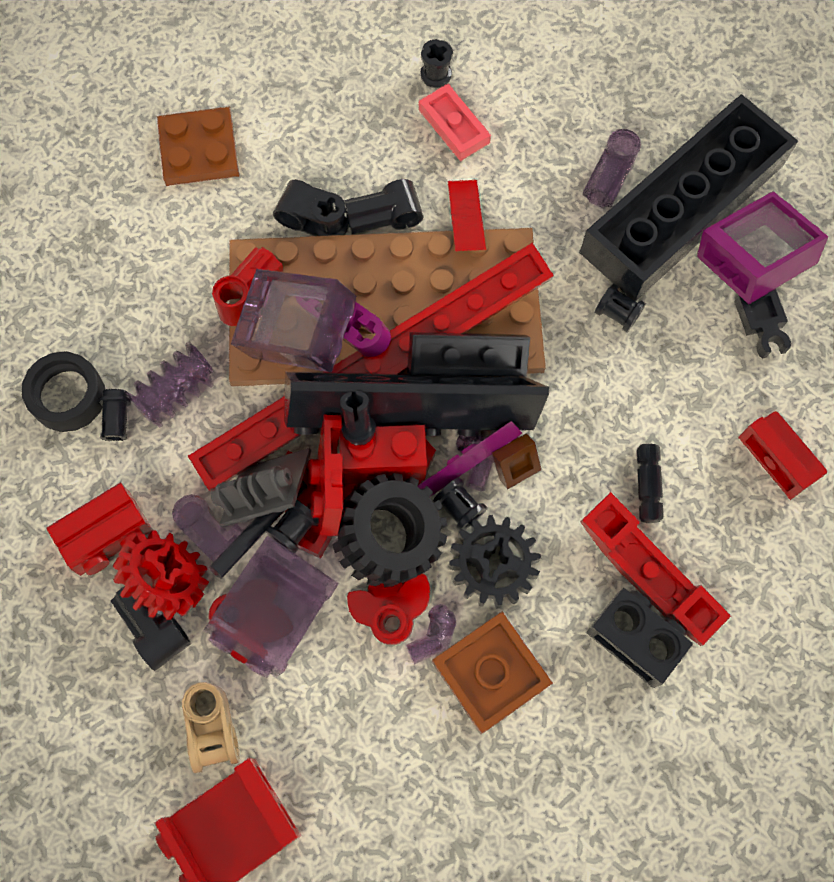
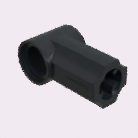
[344,179,424,234]
[110,586,191,671]

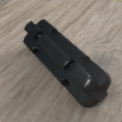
[637,444,664,523]

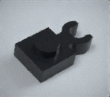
[734,289,791,359]

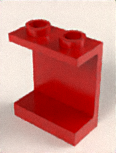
[154,758,302,882]

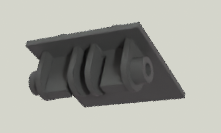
[211,448,312,527]

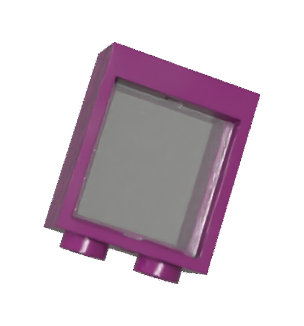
[697,191,829,304]

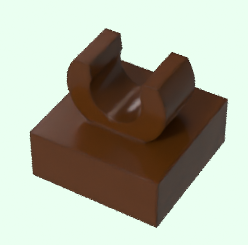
[492,433,542,489]

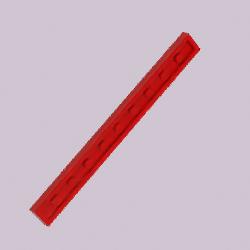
[188,242,554,491]

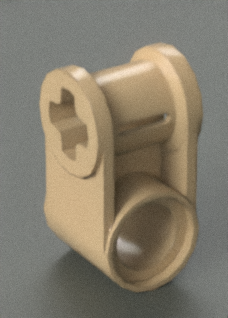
[182,683,240,774]

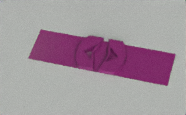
[417,421,522,497]

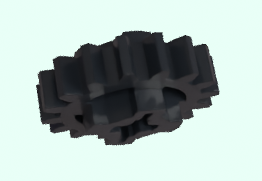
[449,515,541,609]

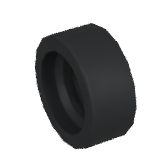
[22,351,105,432]

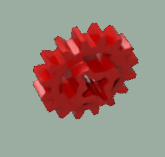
[113,530,209,620]

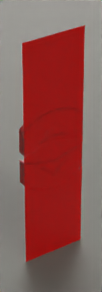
[448,180,486,251]

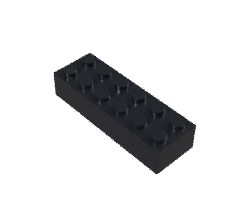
[579,94,798,301]

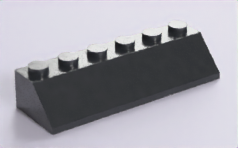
[284,372,549,436]

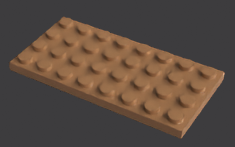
[229,228,546,386]

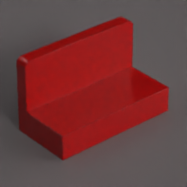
[738,411,827,500]

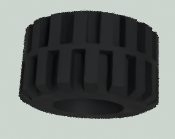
[332,473,447,587]

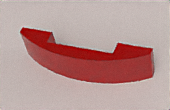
[580,492,731,646]

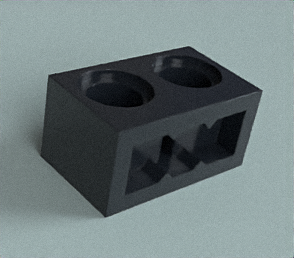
[586,587,694,688]

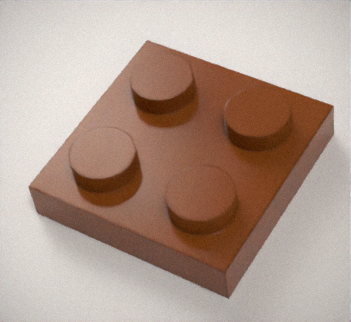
[157,106,240,186]
[431,611,553,735]

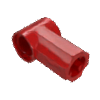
[212,247,283,326]

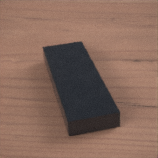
[407,332,530,377]

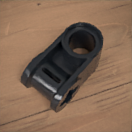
[273,179,349,236]

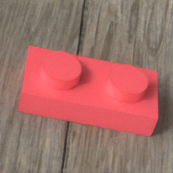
[418,84,491,161]

